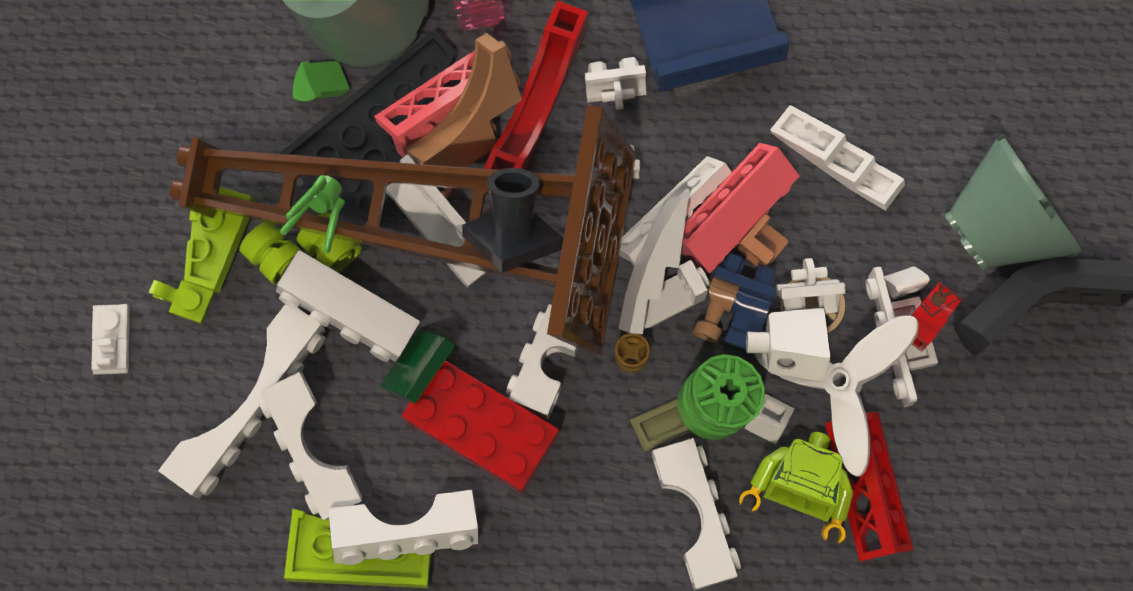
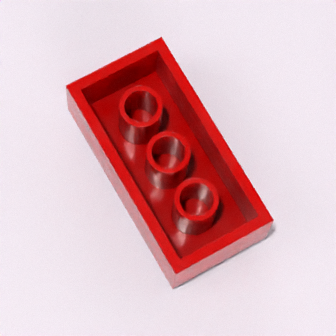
[401,360,560,494]

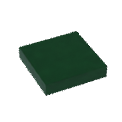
[380,330,455,404]

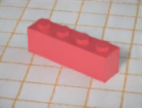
[681,143,800,273]

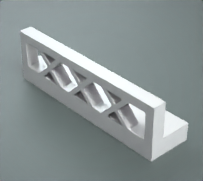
[386,155,486,288]
[619,156,732,266]

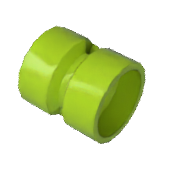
[297,212,362,273]
[239,222,303,285]

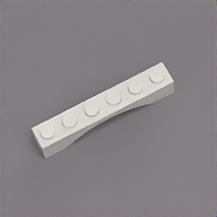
[158,304,326,499]

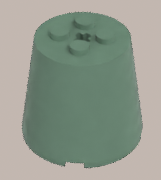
[282,0,429,67]

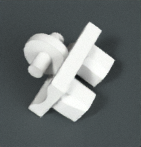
[585,57,646,110]
[776,258,845,313]

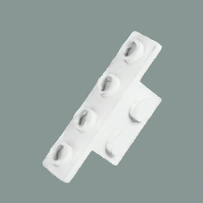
[866,267,938,407]

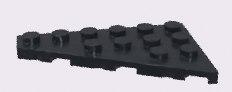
[280,30,456,251]

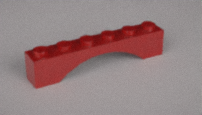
[484,0,588,170]

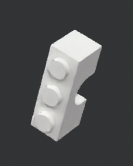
[506,304,578,420]

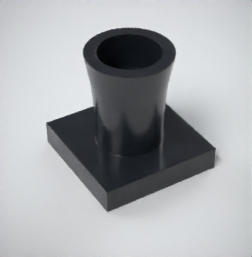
[462,168,563,273]

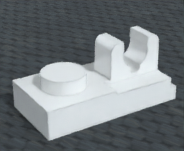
[92,304,130,375]

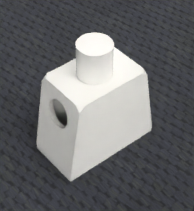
[746,308,830,381]

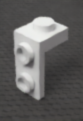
[644,260,709,329]

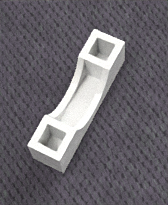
[258,371,362,520]
[652,438,741,591]
[328,490,478,565]

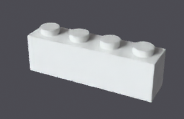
[276,250,420,362]

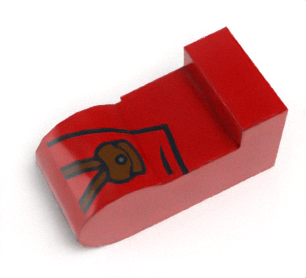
[911,282,962,352]

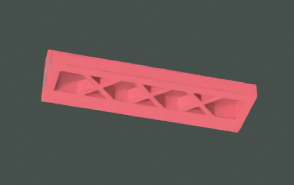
[375,50,475,158]

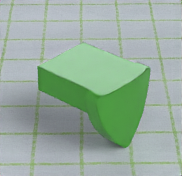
[293,61,350,102]

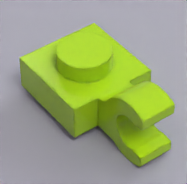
[148,280,215,325]

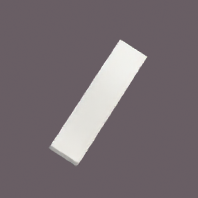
[771,105,905,211]
[619,197,688,334]

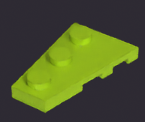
[184,187,257,293]

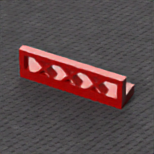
[825,412,914,562]

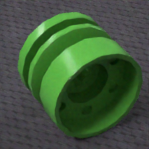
[677,354,765,440]

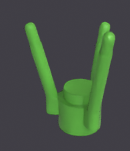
[280,175,345,253]

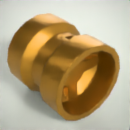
[615,333,650,373]

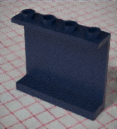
[630,0,790,92]

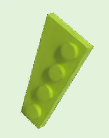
[284,509,432,588]

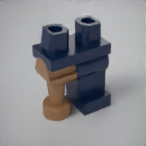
[692,253,776,358]

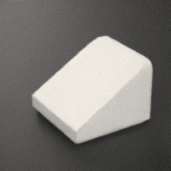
[884,266,930,300]
[745,393,794,445]

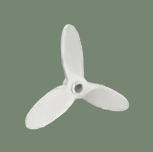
[755,316,919,477]

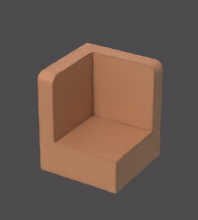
[737,213,788,267]

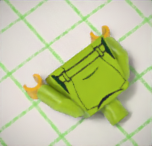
[739,432,853,543]

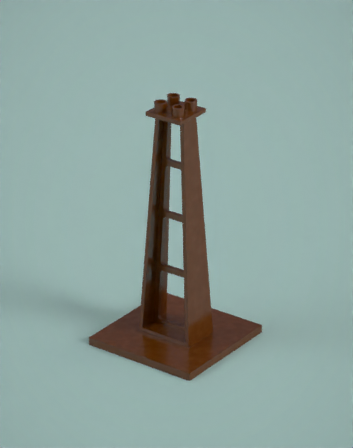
[170,105,637,355]

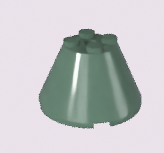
[944,134,1082,270]

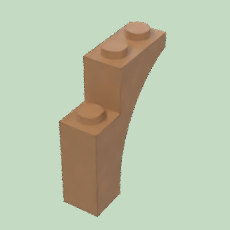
[405,33,522,167]

